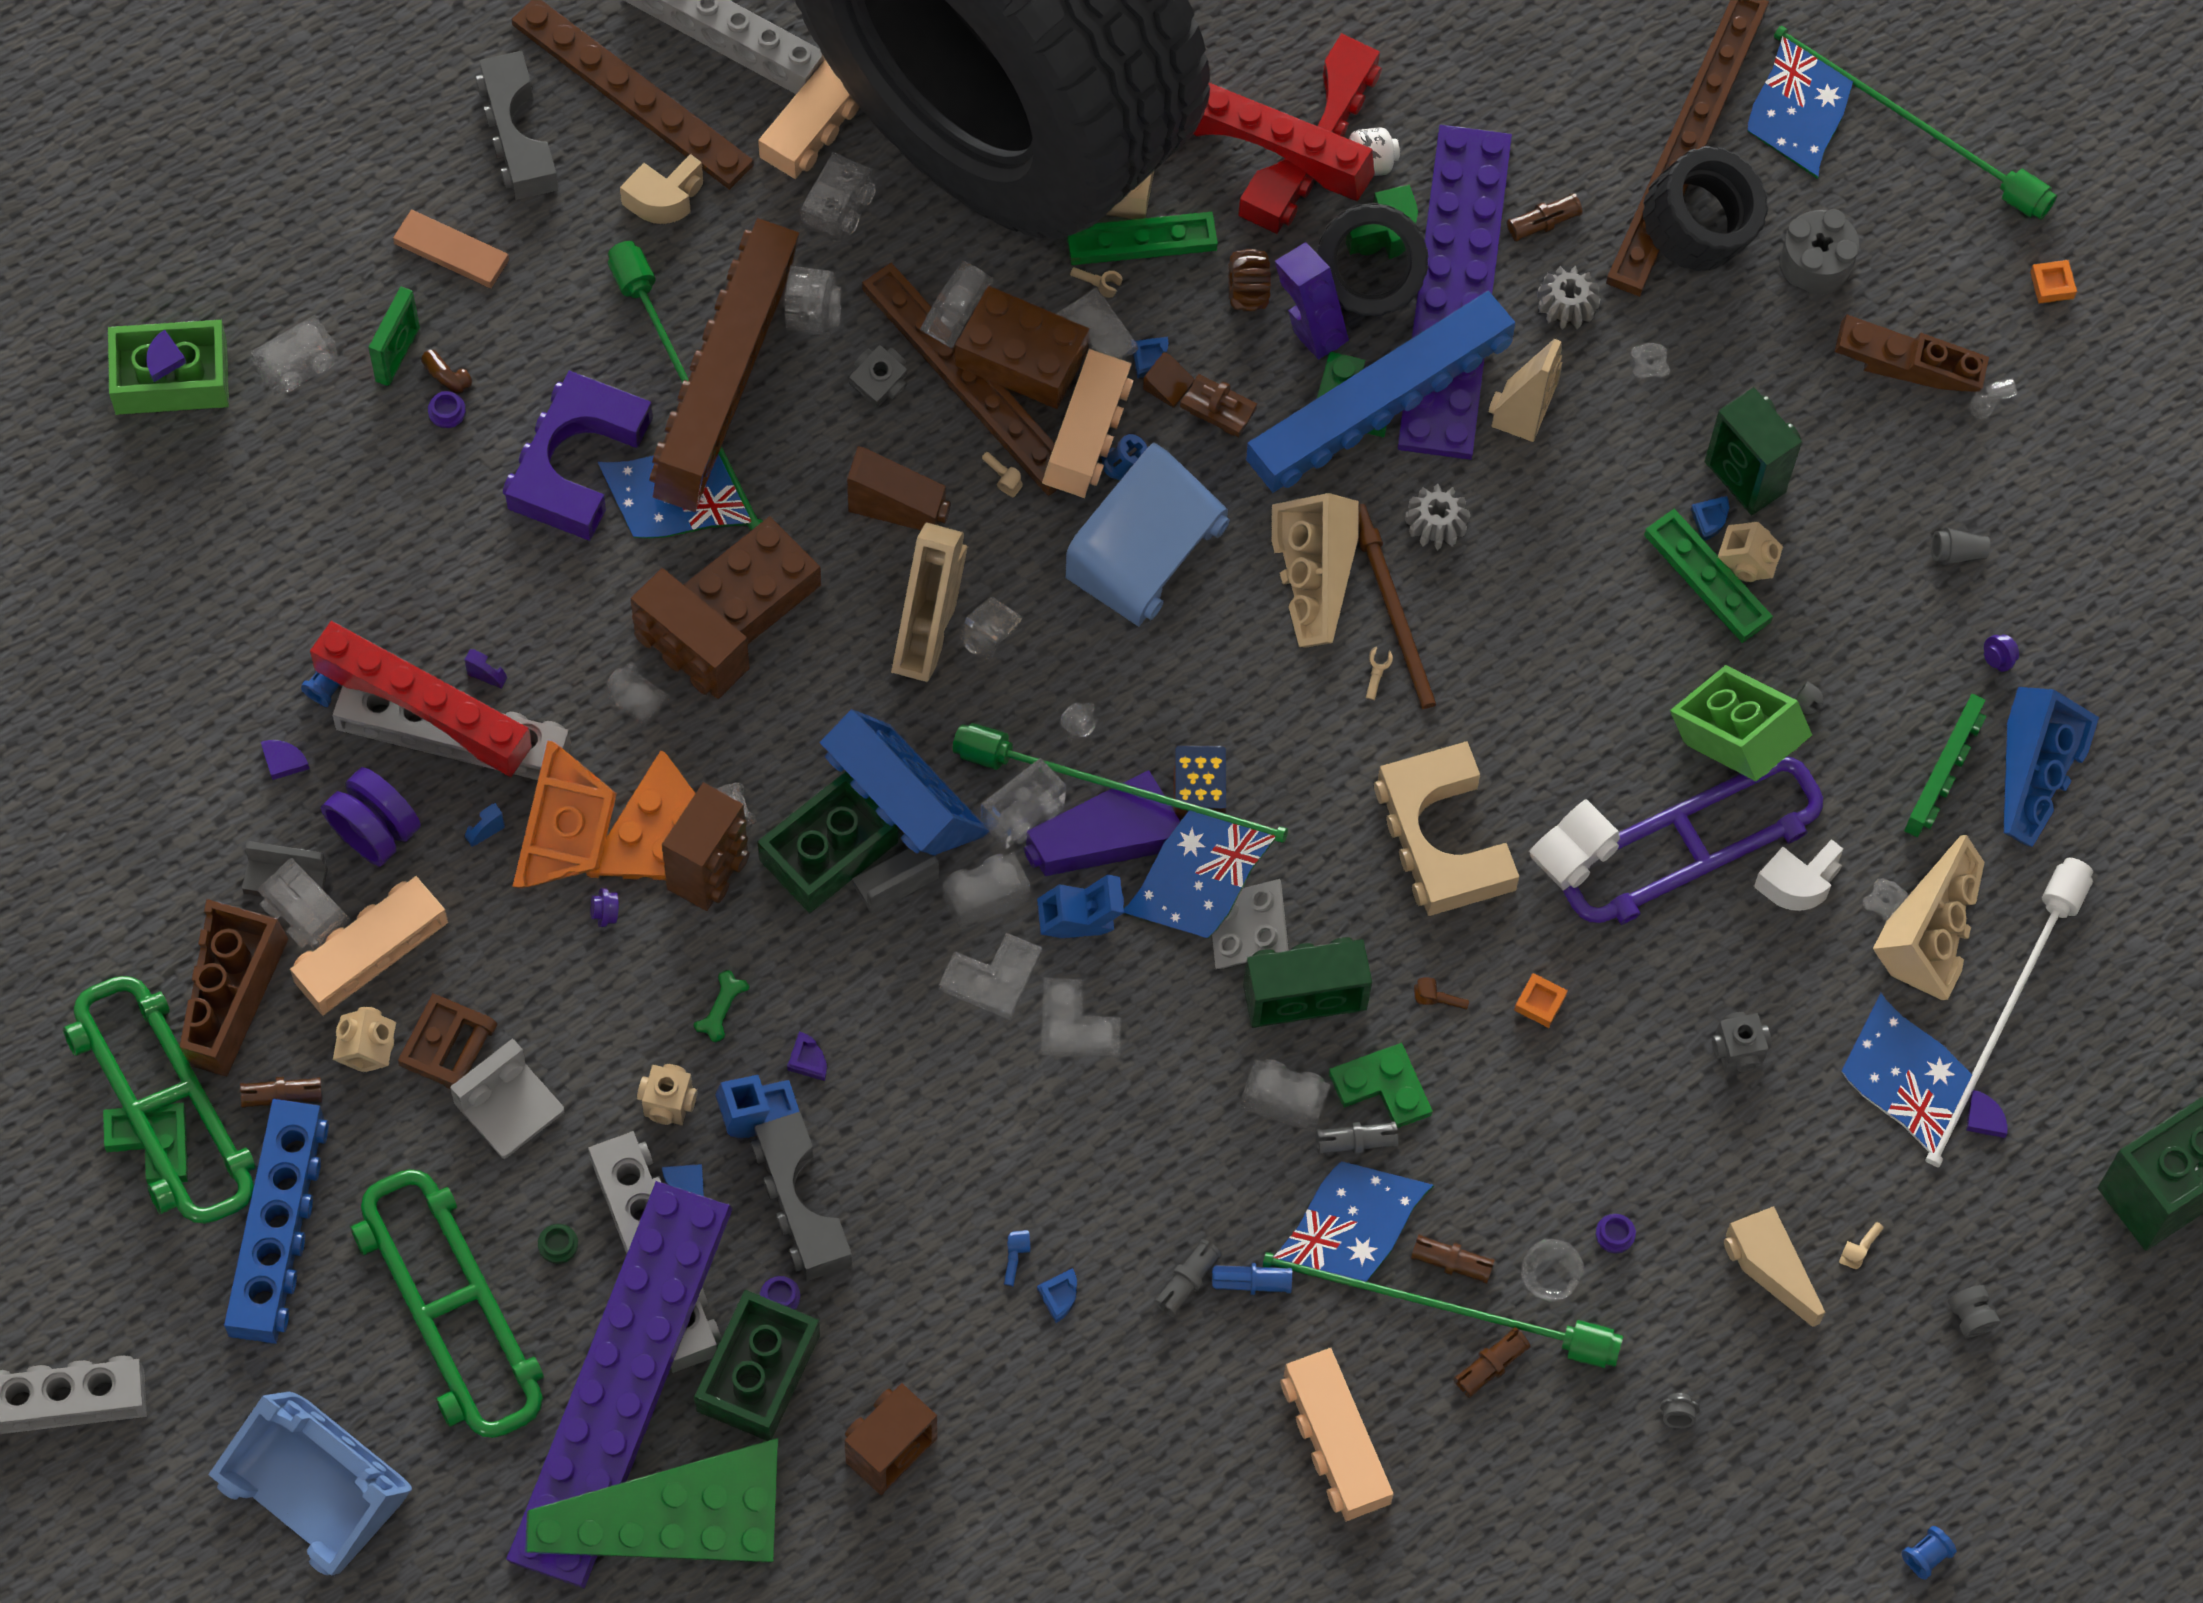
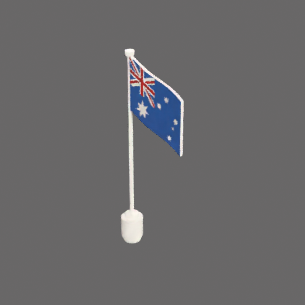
[1841,858,2093,1167]

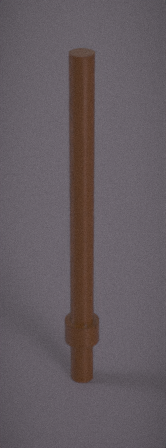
[1358,504,1436,709]

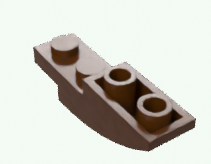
[1834,314,1989,392]

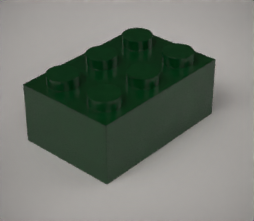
[1704,387,1802,516]
[757,771,898,914]
[1243,937,1372,1028]
[694,1290,820,1441]

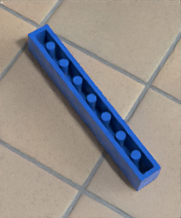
[1246,290,1516,493]

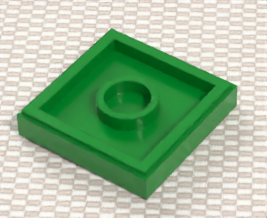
[368,286,420,386]

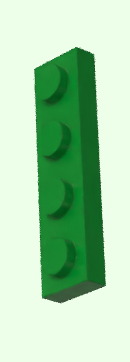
[1067,212,1218,265]
[1644,508,1773,643]
[1904,694,1987,838]

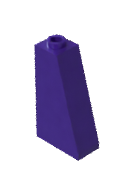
[1023,770,1180,876]

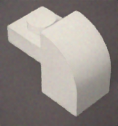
[1754,839,1843,911]

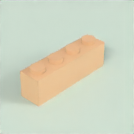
[758,60,859,179]
[1042,349,1134,498]
[290,876,448,1016]
[1280,1348,1393,1521]

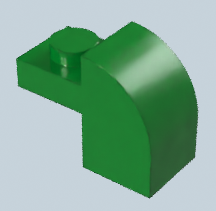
[1346,184,1418,259]

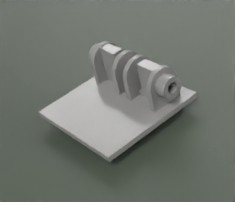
[1212,879,1289,969]

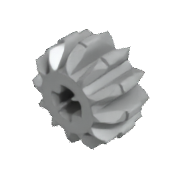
[1537,265,1600,330]
[1405,484,1470,551]

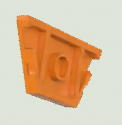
[513,741,617,889]
[586,751,696,880]

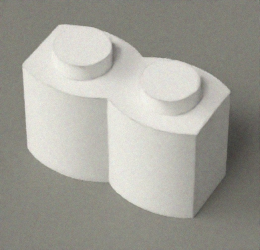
[1529,799,1620,891]

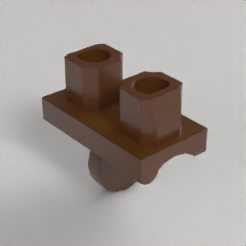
[1180,374,1257,438]

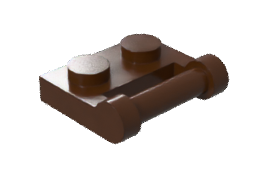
[398,993,498,1089]

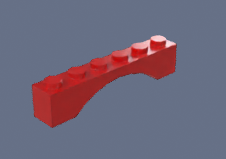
[1238,33,1382,234]
[1193,83,1375,201]
[310,621,532,777]

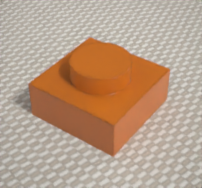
[2030,260,2077,304]
[1514,973,1568,1028]

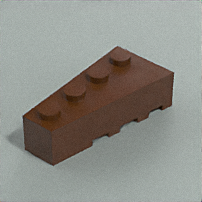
[180,899,288,1077]

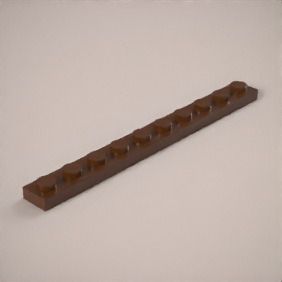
[1606,0,1769,297]

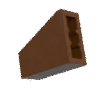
[847,446,951,530]

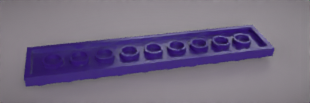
[1397,125,1512,460]
[506,1181,733,1589]

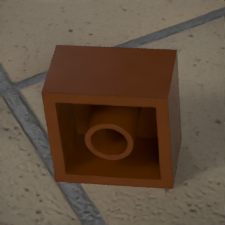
[844,1383,938,1495]

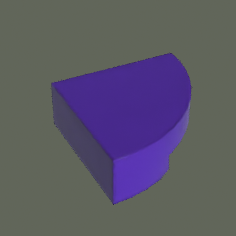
[147,330,186,382]
[464,649,507,689]
[261,740,310,780]
[787,1031,827,1081]
[1966,1090,2008,1138]

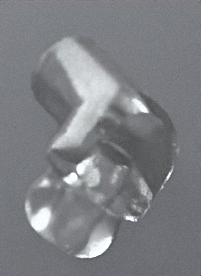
[1969,378,2017,419]

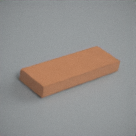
[393,209,509,288]

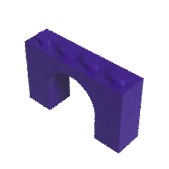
[503,370,653,541]

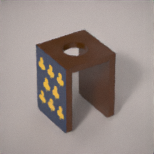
[1174,746,1226,822]

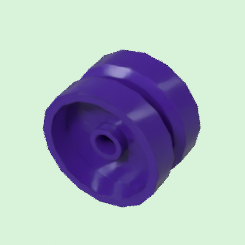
[321,767,421,867]

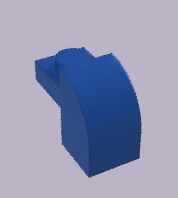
[1037,875,1124,938]
[715,1075,799,1138]

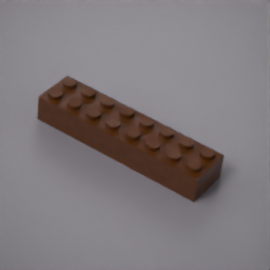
[649,218,800,512]

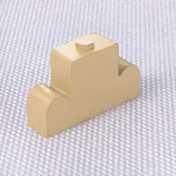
[891,523,968,682]

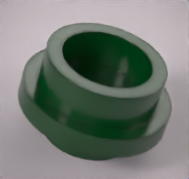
[538,1224,578,1264]

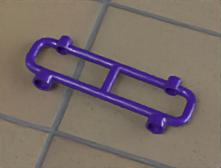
[1562,757,1823,925]

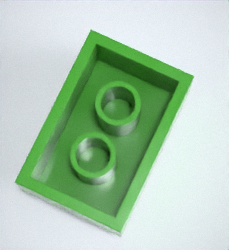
[108,319,229,415]
[1670,665,1812,781]

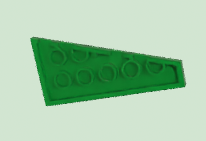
[525,1438,778,1563]

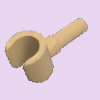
[1070,267,1122,298]
[982,452,1023,498]
[1366,646,1393,700]
[1839,1222,1883,1269]

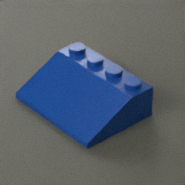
[819,709,990,855]

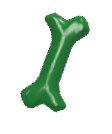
[693,970,750,1043]

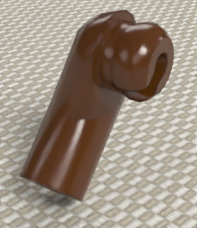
[421,349,473,393]

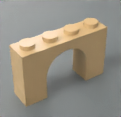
[1374,741,1519,916]

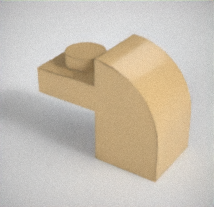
[620,154,703,224]

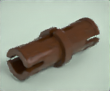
[1506,193,1583,242]
[240,1077,322,1108]
[1411,1234,1495,1284]
[1453,1327,1531,1398]

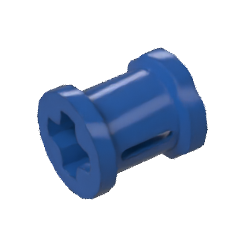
[1101,434,1148,480]
[301,671,340,707]
[1902,1526,1957,1580]

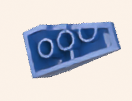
[2004,687,2099,847]

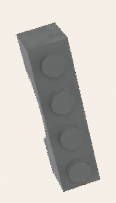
[475,51,559,200]
[750,1111,852,1281]

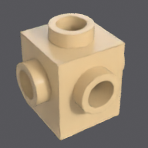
[1718,522,1783,582]
[333,1007,396,1072]
[637,1064,697,1125]

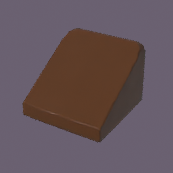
[1143,351,1195,408]

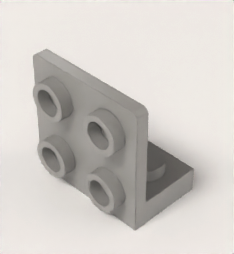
[450,1038,564,1159]

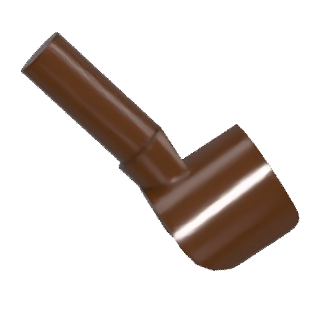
[1414,977,1469,1010]

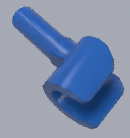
[1004,1230,1030,1287]

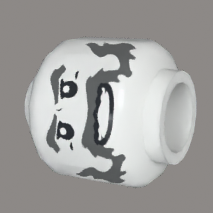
[1349,127,1400,176]

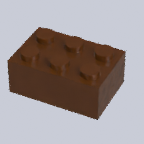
[956,285,1090,409]
[684,516,821,644]
[630,568,750,699]
[662,782,750,911]

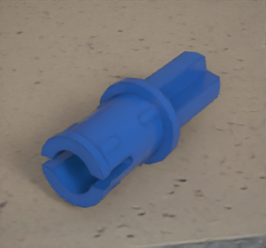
[1212,1263,1292,1295]

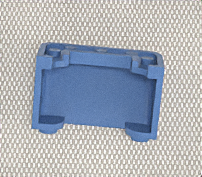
[1065,443,1230,627]
[208,1392,412,1576]

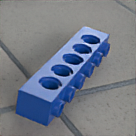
[224,1099,329,1344]

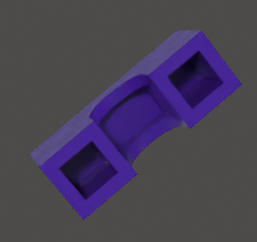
[1275,242,1349,360]

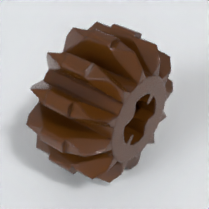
[1228,249,1271,311]

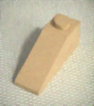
[1724,1206,1825,1327]

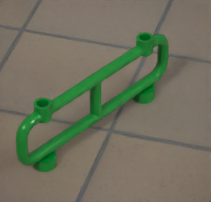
[63,976,256,1224]
[350,1169,544,1438]

